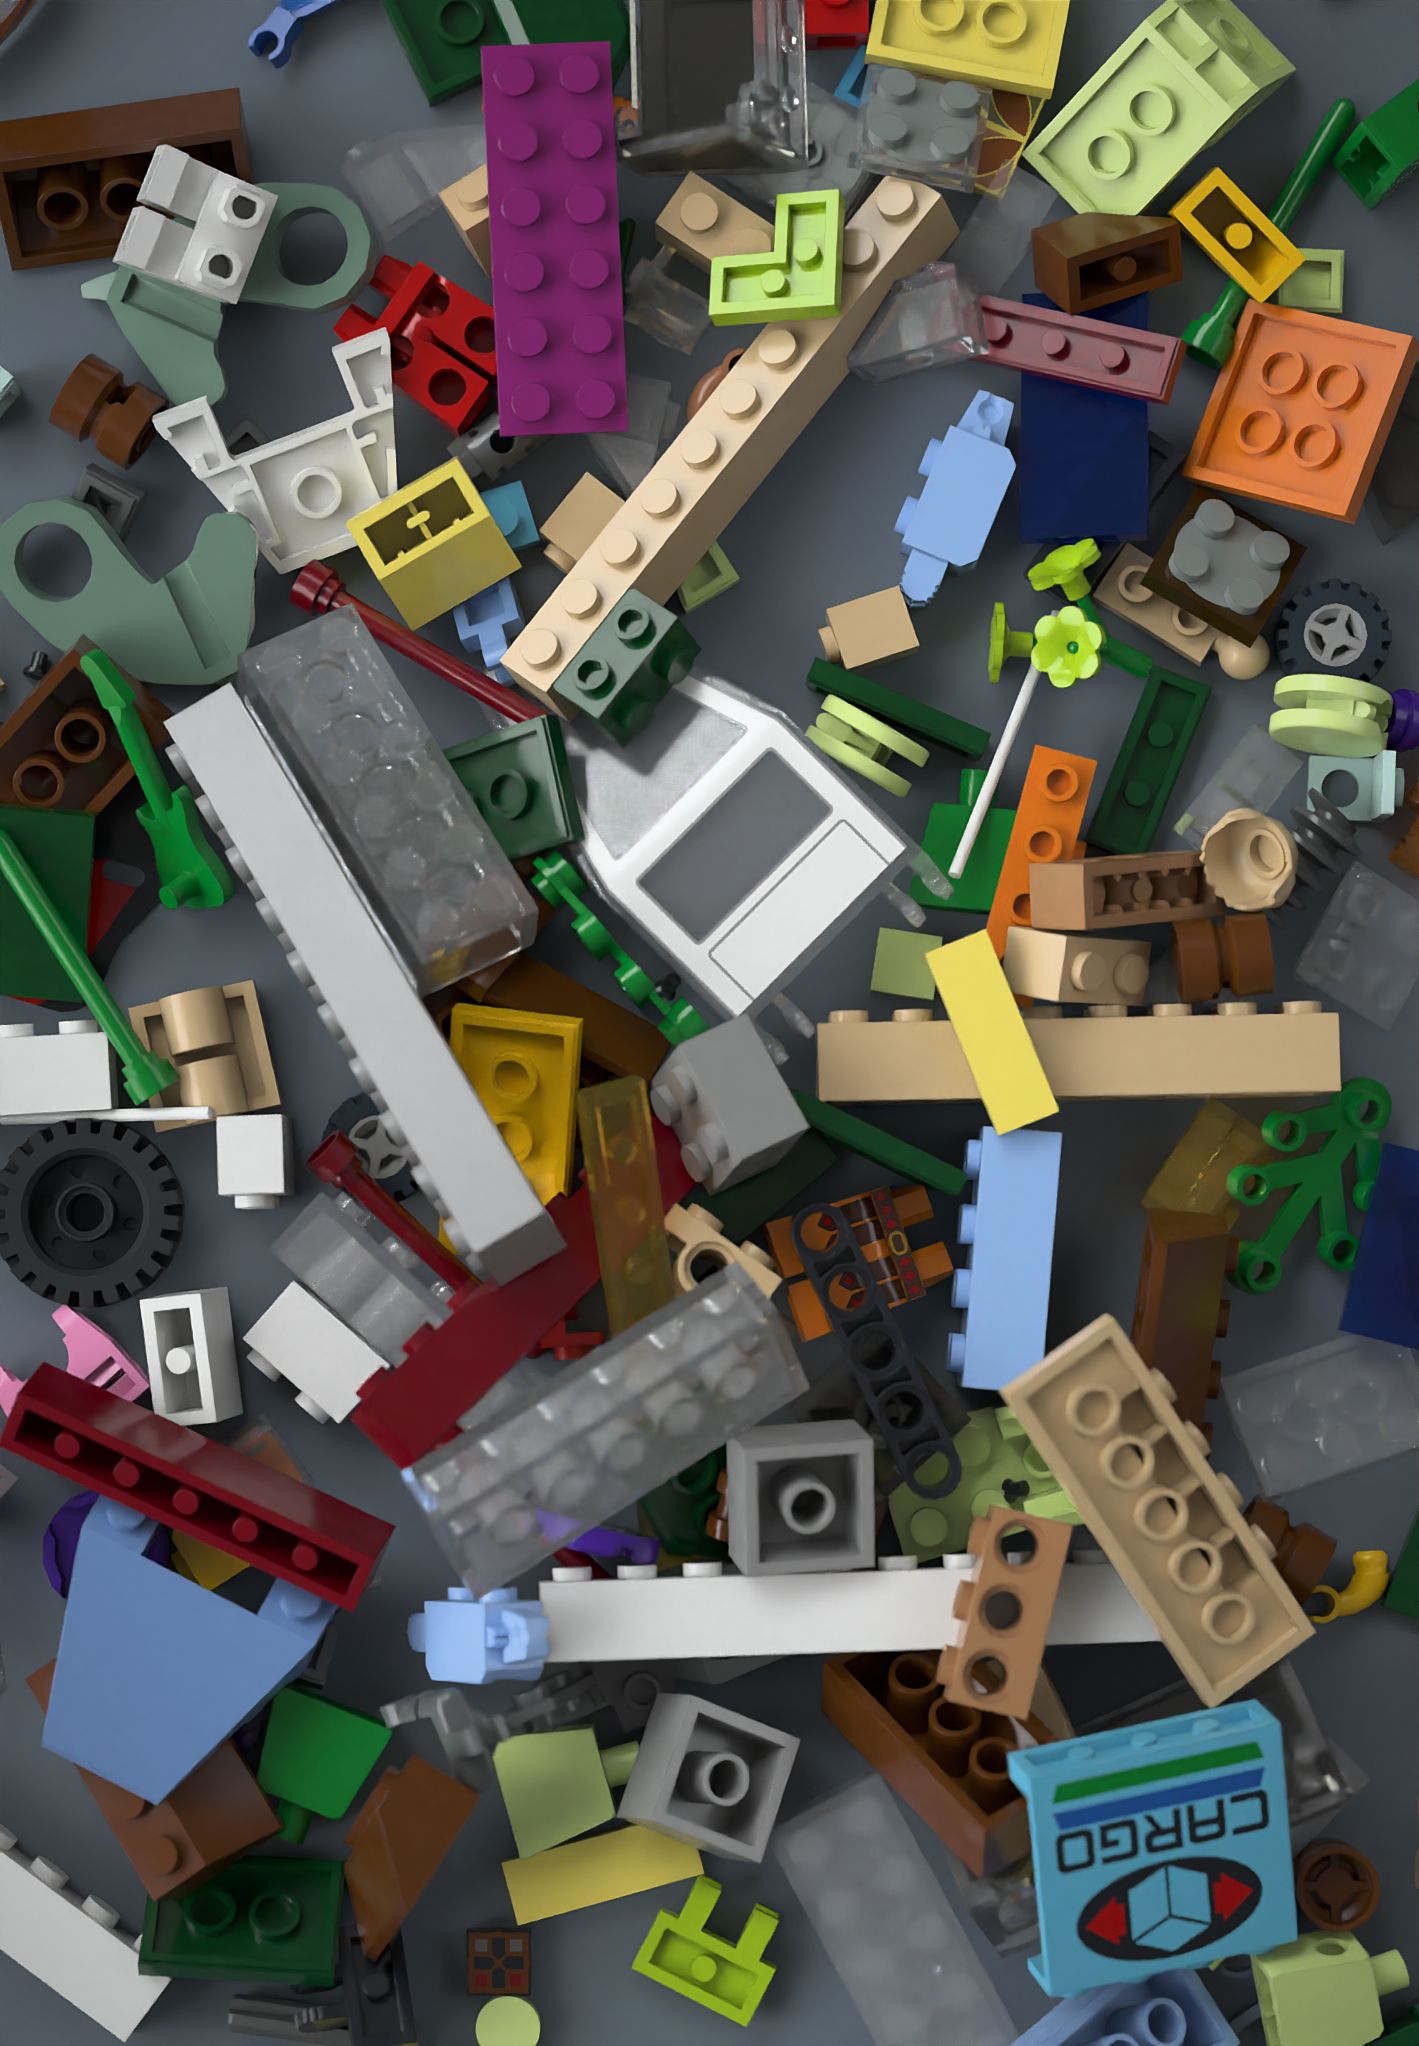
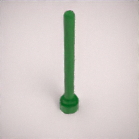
[1180,98,1356,369]
[0,829,180,1106]

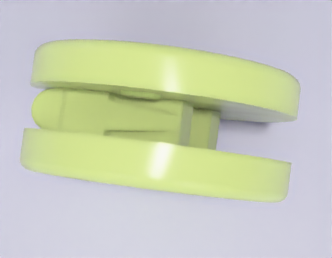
[1269,674,1393,758]
[803,694,929,798]

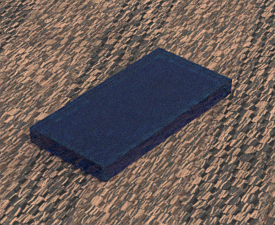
[1019,291,1151,544]

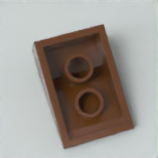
[0,633,176,815]

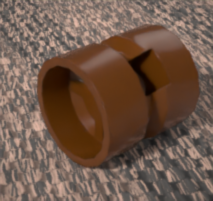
[49,353,169,471]
[1171,911,1274,1004]
[1241,1494,1338,1607]
[1291,1837,1381,1932]

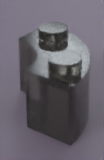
[1363,361,1419,546]

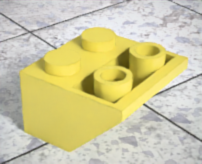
[346,456,522,631]

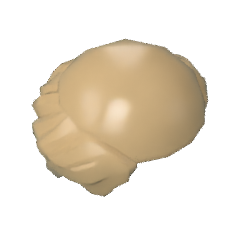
[1200,808,1298,912]

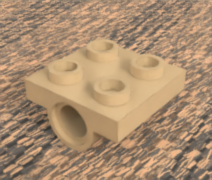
[128,980,283,1134]
[653,1203,782,1311]

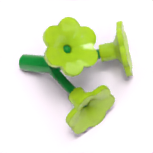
[988,538,1153,688]

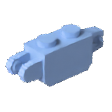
[894,390,1016,610]
[406,1586,549,1684]

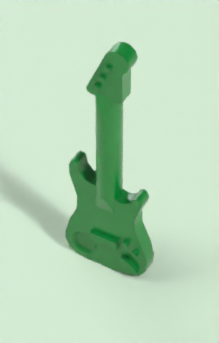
[80,649,235,910]

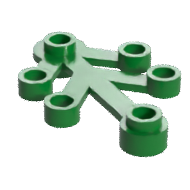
[530,850,711,1049]
[1225,1077,1396,1295]

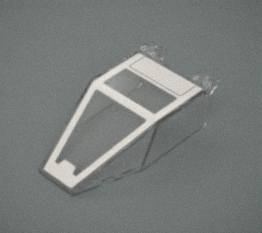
[477,618,954,1066]

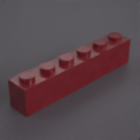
[0,1361,396,1612]

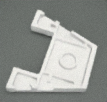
[152,327,397,575]

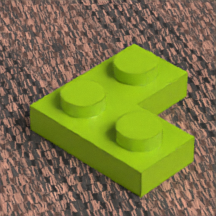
[709,189,845,327]

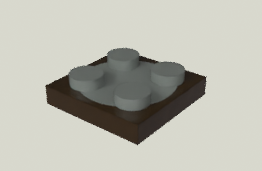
[1140,485,1307,648]

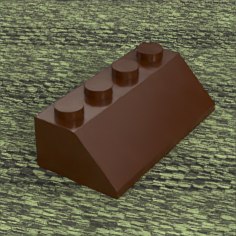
[0,87,255,271]
[411,913,672,1157]
[1130,1207,1239,1461]
[821,1649,1061,1881]
[25,1657,286,1901]
[343,1754,481,1962]

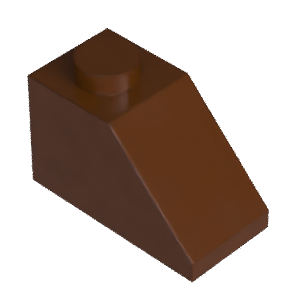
[1031,212,1183,316]

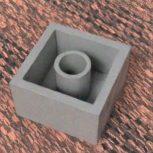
[649,1013,809,1196]
[726,1419,875,1577]
[616,1693,801,1864]

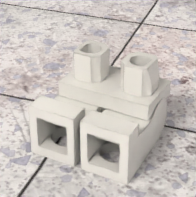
[113,144,278,304]

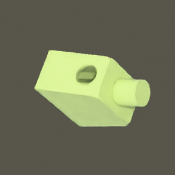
[493,1723,640,1860]
[1250,1930,1409,2046]

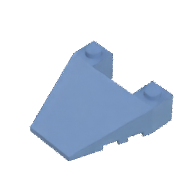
[41,1494,338,1806]

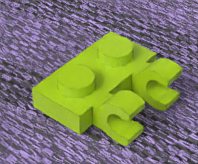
[632,1874,780,2027]

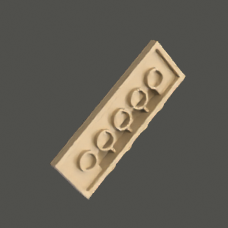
[999,1314,1316,1709]

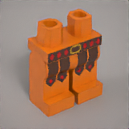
[761,1185,954,1342]

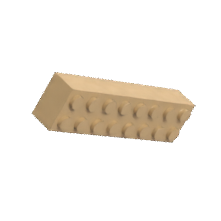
[815,1001,1341,1106]

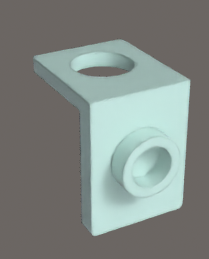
[1307,750,1405,823]

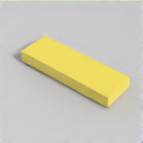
[924,929,1059,1136]
[501,1824,705,1926]

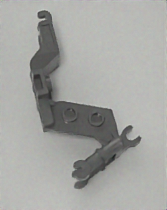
[379,1562,790,1793]

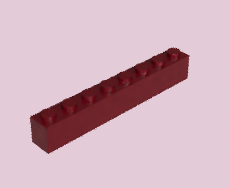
[350,1106,700,1474]

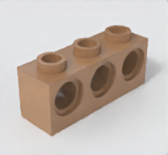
[1029,851,1225,930]
[936,1505,1073,1720]

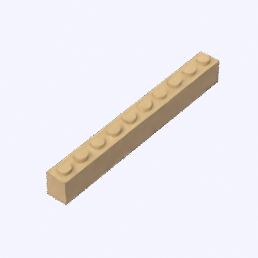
[499,166,960,723]

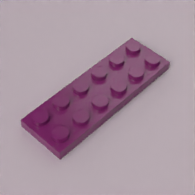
[481,41,629,437]

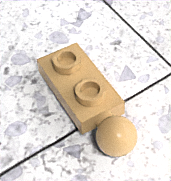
[1093,543,1270,680]

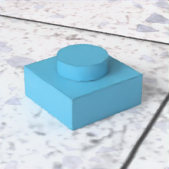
[479,480,541,552]

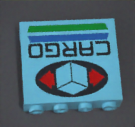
[1008,1699,1298,1998]

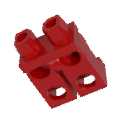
[333,254,497,438]

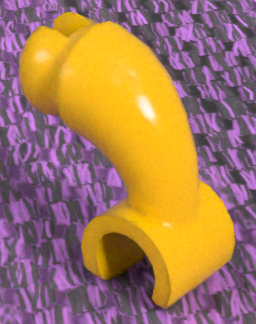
[1306,1550,1390,1624]

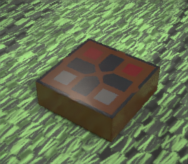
[466,1928,532,1996]

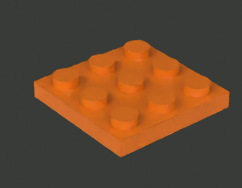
[1181,299,1419,524]

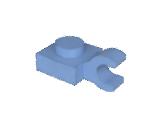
[452,575,526,687]

